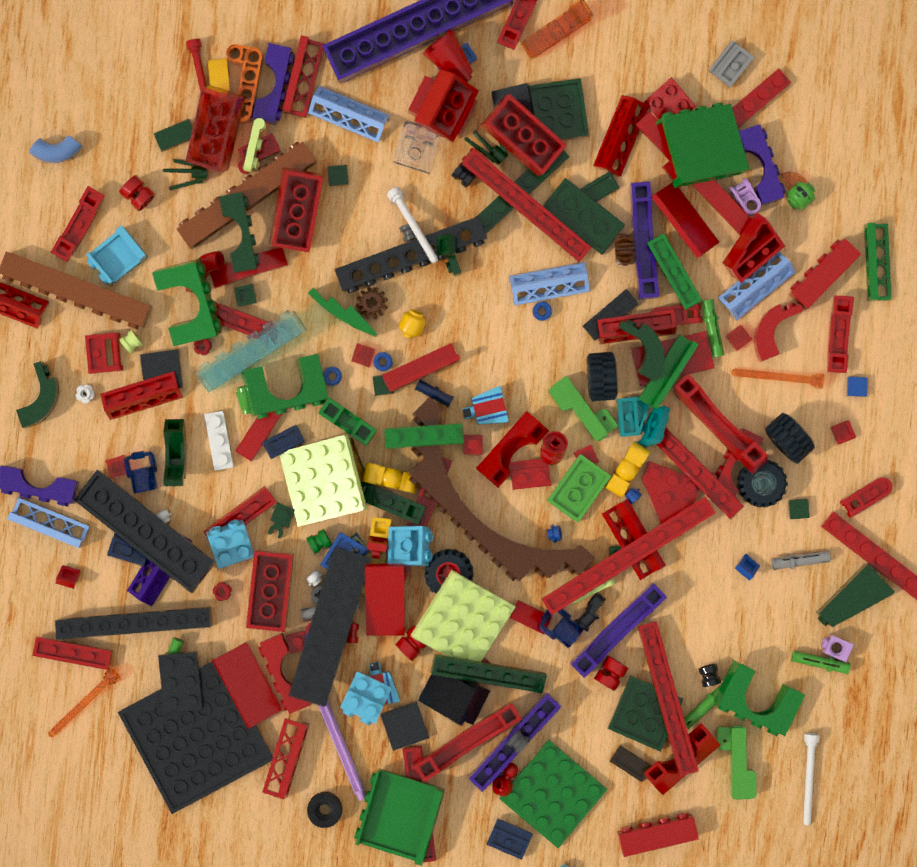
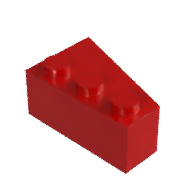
[722,212,785,283]

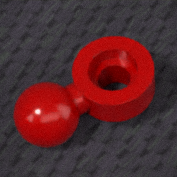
[492,762,518,797]

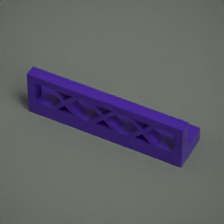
[127,535,192,606]

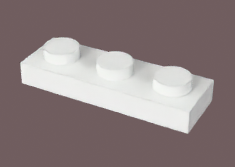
[204,411,234,471]

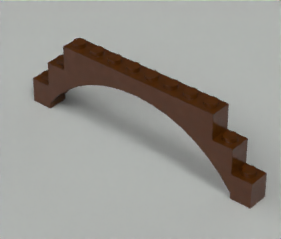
[408,397,595,581]

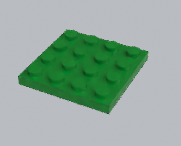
[499,739,608,848]

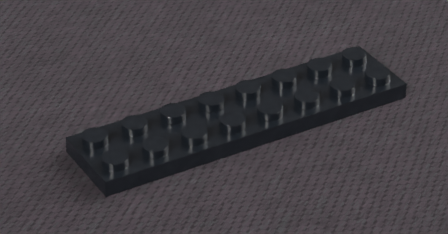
[74,470,216,593]
[288,547,372,707]

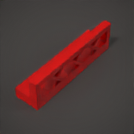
[282,35,324,118]
[593,95,649,177]
[0,282,49,329]
[597,309,677,345]
[382,343,460,393]
[100,371,183,420]
[602,499,666,580]
[262,718,310,799]

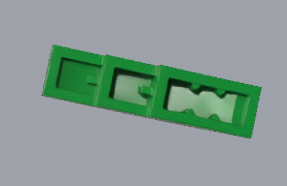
[308,288,378,337]

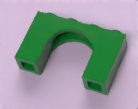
[152,259,222,346]
[241,354,328,419]
[384,424,463,449]
[713,660,805,737]

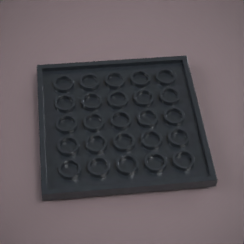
[118,662,273,814]

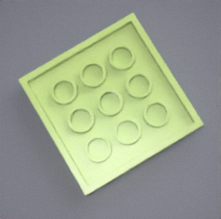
[280,434,367,527]
[411,570,516,662]

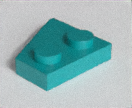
[616,397,649,437]
[635,405,670,448]

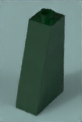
[816,564,895,627]

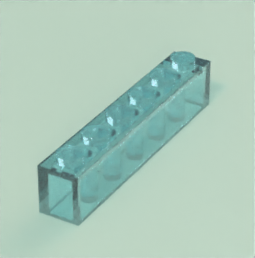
[196,310,307,393]

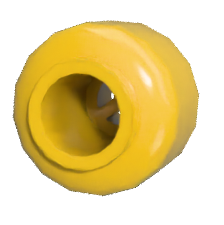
[399,309,426,339]

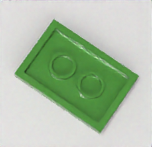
[547,454,611,523]

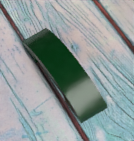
[360,480,426,525]

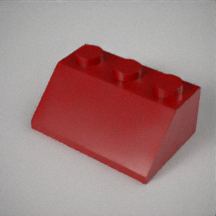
[414,69,479,142]

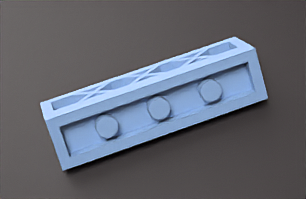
[308,86,390,142]
[718,252,796,321]
[509,262,590,305]
[7,497,90,548]

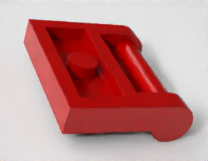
[85,332,124,374]

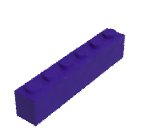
[468,692,561,792]

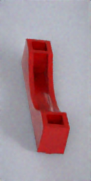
[673,374,768,474]
[413,702,522,782]

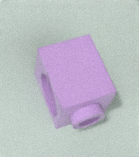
[821,634,853,662]

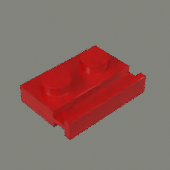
[510,459,551,490]

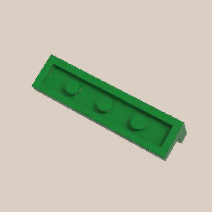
[864,223,891,301]
[647,234,702,310]
[638,334,699,409]

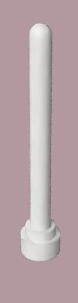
[387,187,438,263]
[803,733,820,826]

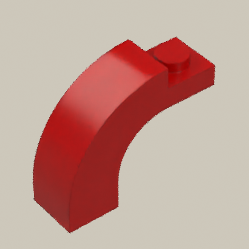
[754,303,803,362]

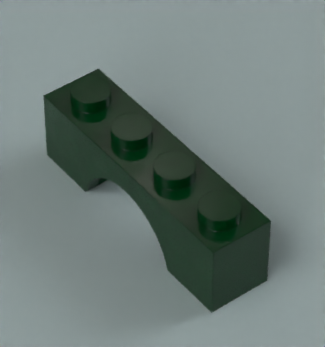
[219,192,260,273]

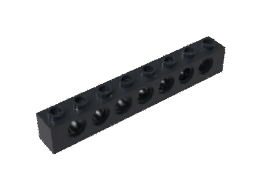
[335,216,488,294]
[55,607,213,640]

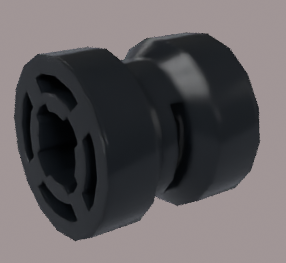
[451,161,476,188]
[698,664,721,687]

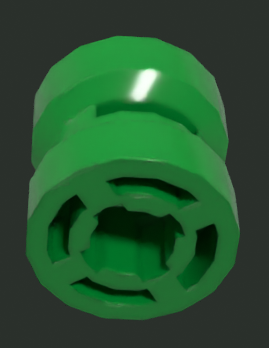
[306,529,332,554]

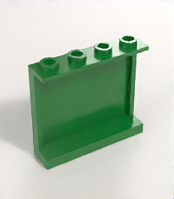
[656,102,749,188]
[354,768,445,866]

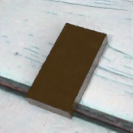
[609,745,652,782]

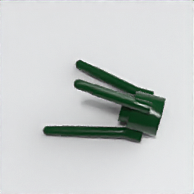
[464,131,508,165]
[162,159,207,190]

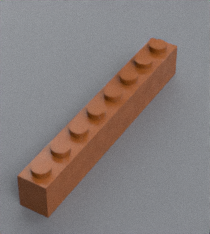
[177,142,317,250]
[0,251,152,330]

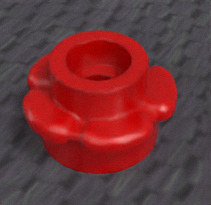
[193,338,212,355]
[213,582,232,601]

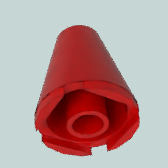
[422,29,473,82]

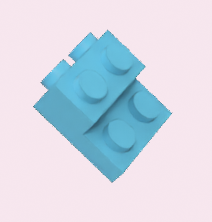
[206,520,254,569]
[388,526,433,566]
[340,671,392,725]

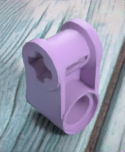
[729,178,761,216]

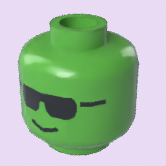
[786,182,815,210]

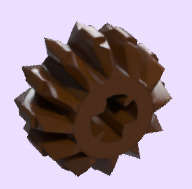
[615,233,635,266]
[356,287,388,319]

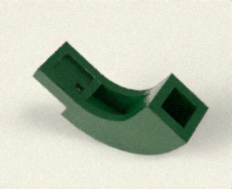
[617,319,664,382]
[16,361,59,428]
[163,419,187,487]

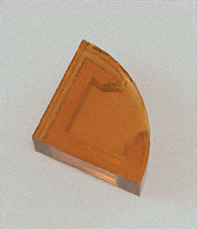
[781,172,807,190]

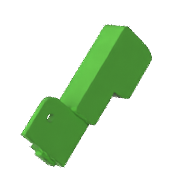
[548,376,618,442]
[717,725,756,799]

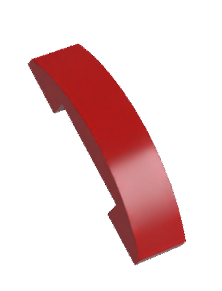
[497,0,537,50]
[50,186,105,262]
[210,248,288,289]
[827,295,854,373]

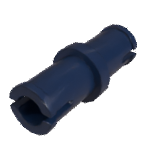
[414,379,454,407]

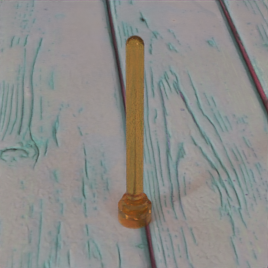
[731,369,824,389]
[48,668,121,738]

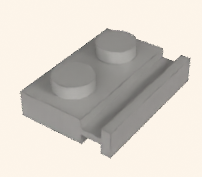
[708,40,754,88]

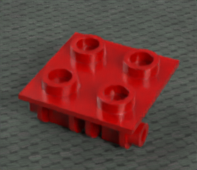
[644,77,696,120]

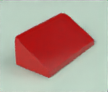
[510,600,552,635]

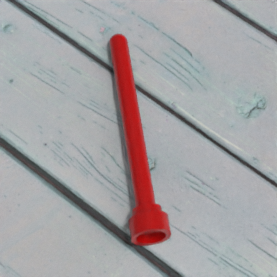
[186,38,216,131]

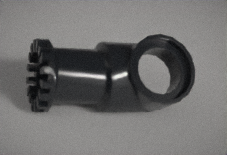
[575,592,606,632]

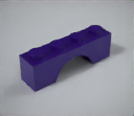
[252,43,295,126]
[739,124,786,206]
[0,465,79,507]

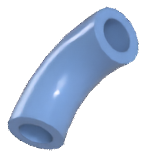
[29,135,83,163]

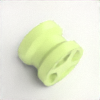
[119,330,143,354]

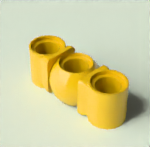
[605,441,650,498]
[362,463,417,494]

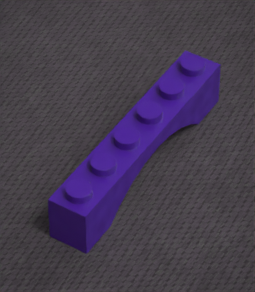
[629,182,659,300]
[570,582,667,678]

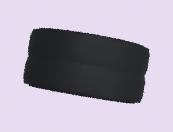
[307,792,342,828]

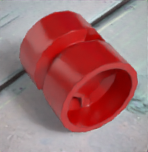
[119,175,156,212]
[540,431,568,465]
[395,625,427,661]
[594,656,629,691]

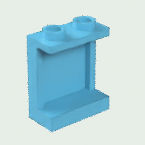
[86,225,148,286]

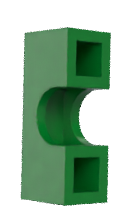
[318,398,377,446]

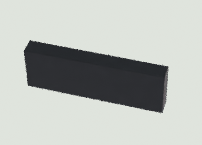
[582,289,639,341]

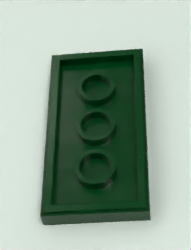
[543,178,626,255]

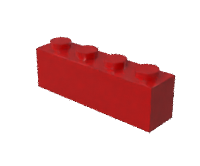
[789,238,861,310]
[617,812,699,857]

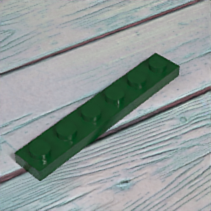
[476,150,570,234]
[430,654,547,693]

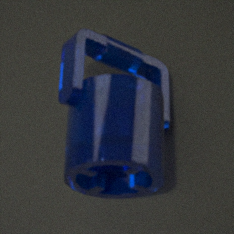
[123,451,158,494]
[538,609,584,648]

